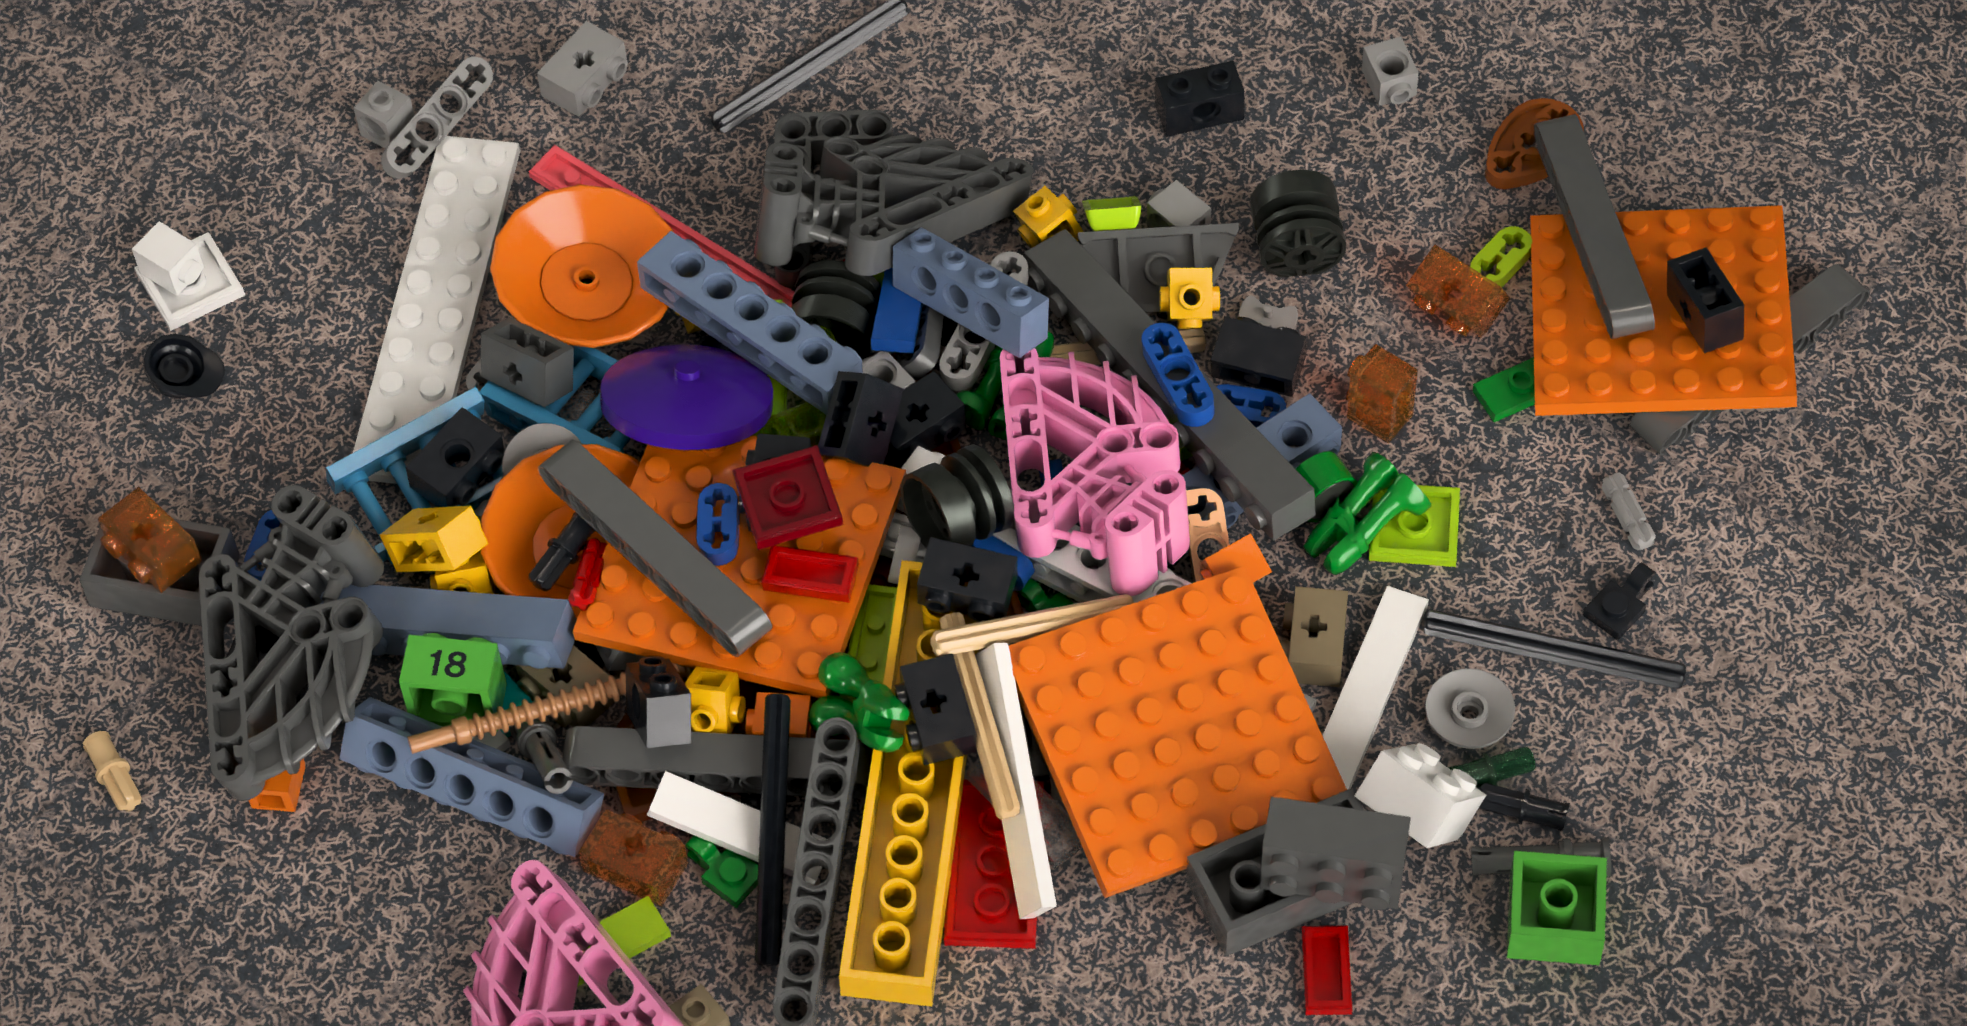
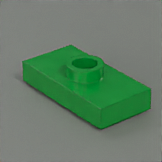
[1472,357,1535,422]

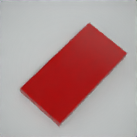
[944,779,1044,949]

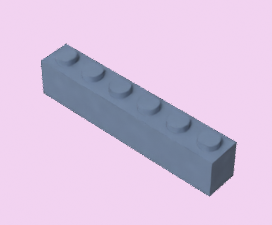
[320,584,577,669]

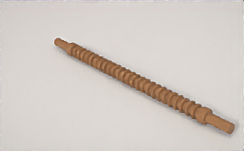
[407,663,694,754]

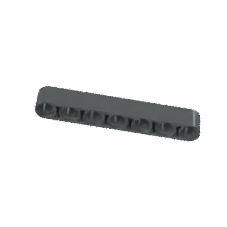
[1534,114,1655,339]
[1630,264,1870,456]
[538,439,772,657]
[773,717,860,1026]
[562,726,873,799]

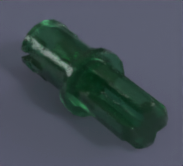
[1448,747,1536,788]

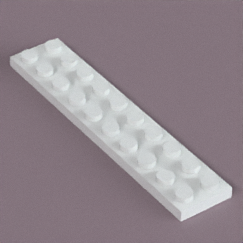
[353,135,520,484]

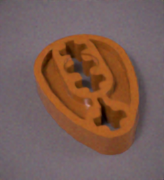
[1485,98,1584,190]

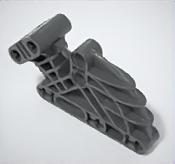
[754,134,1034,276]
[199,485,384,801]

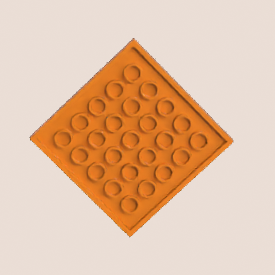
[1530,205,1797,416]
[572,435,907,698]
[1009,566,1347,898]

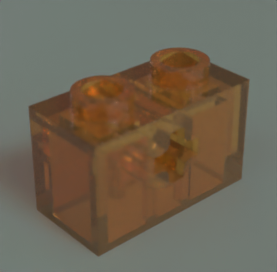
[1406,244,1510,338]
[1346,344,1418,444]
[97,487,202,593]
[579,809,688,907]

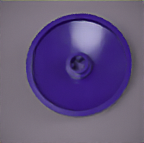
[600,345,773,450]

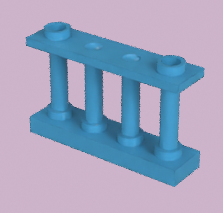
[479,345,631,453]
[326,387,503,564]

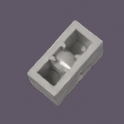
[537,21,628,117]

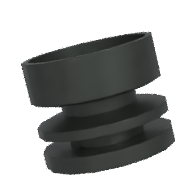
[1250,169,1346,278]
[792,260,881,360]
[901,444,1014,549]

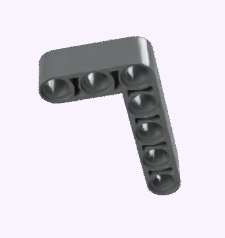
[773,110,894,292]

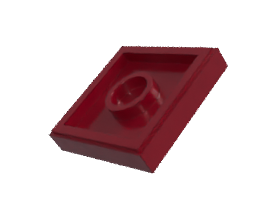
[732,445,844,550]

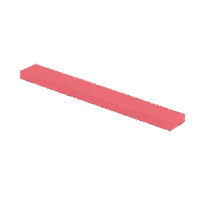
[529,145,795,308]

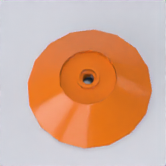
[490,184,674,348]
[480,444,640,619]

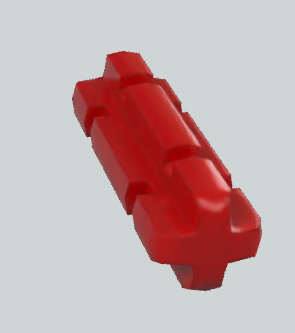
[568,538,607,611]

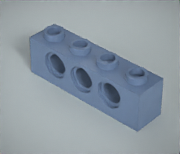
[893,227,1049,358]

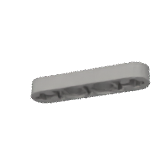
[381,56,493,179]
[939,251,1029,391]

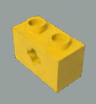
[379,506,488,572]

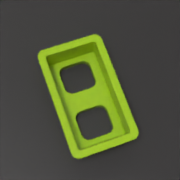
[1082,196,1141,231]

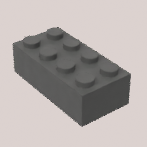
[1186,788,1364,956]

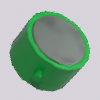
[1296,451,1357,522]

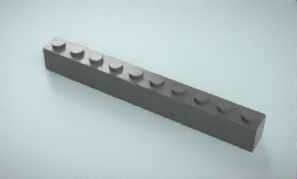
[1024,229,1316,541]

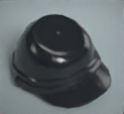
[143,334,225,399]

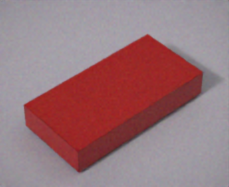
[761,545,859,603]
[1301,926,1352,1015]

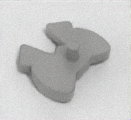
[1239,296,1298,330]

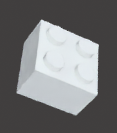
[1355,743,1486,848]

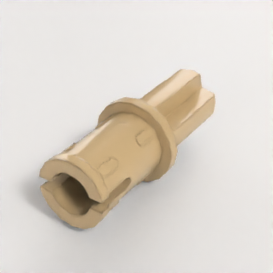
[83,731,142,812]

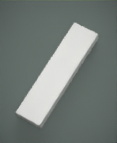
[647,771,827,885]

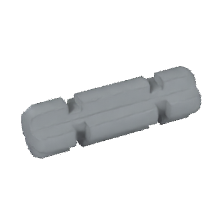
[1602,472,1656,551]

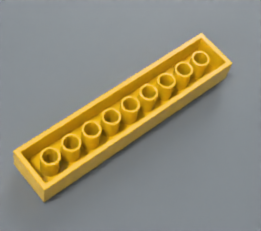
[839,560,982,1007]

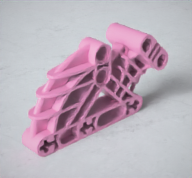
[1000,348,1190,596]
[463,860,683,1026]

